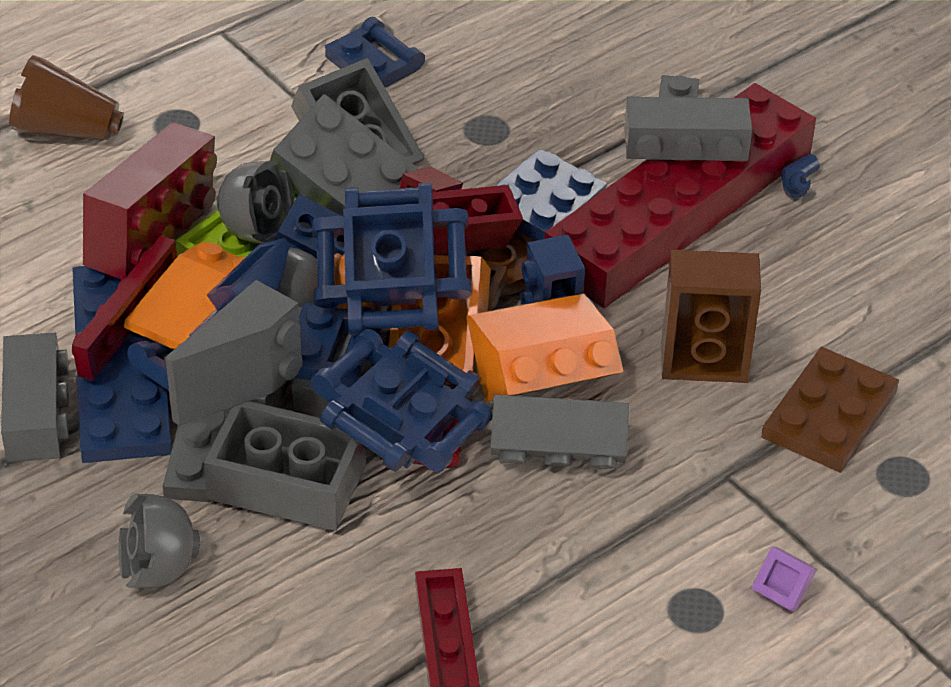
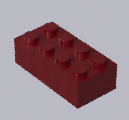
[83,122,217,279]

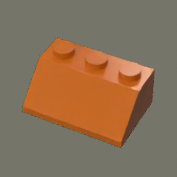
[466,294,623,402]

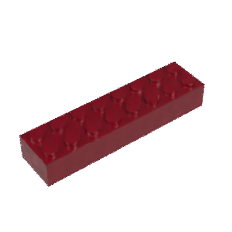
[544,83,816,309]

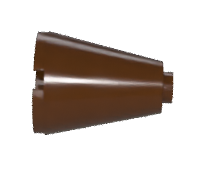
[9,55,124,140]

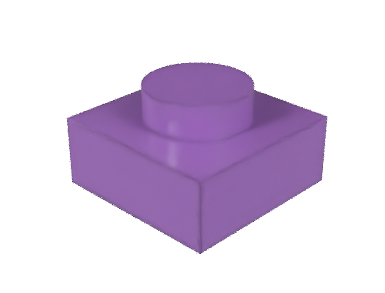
[751,546,817,611]

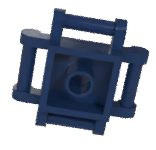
[312,182,472,335]
[311,329,493,472]

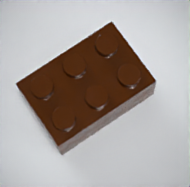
[661,250,761,383]

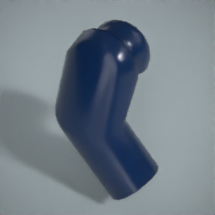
[781,153,820,198]

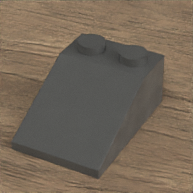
[291,58,424,165]
[165,280,302,425]

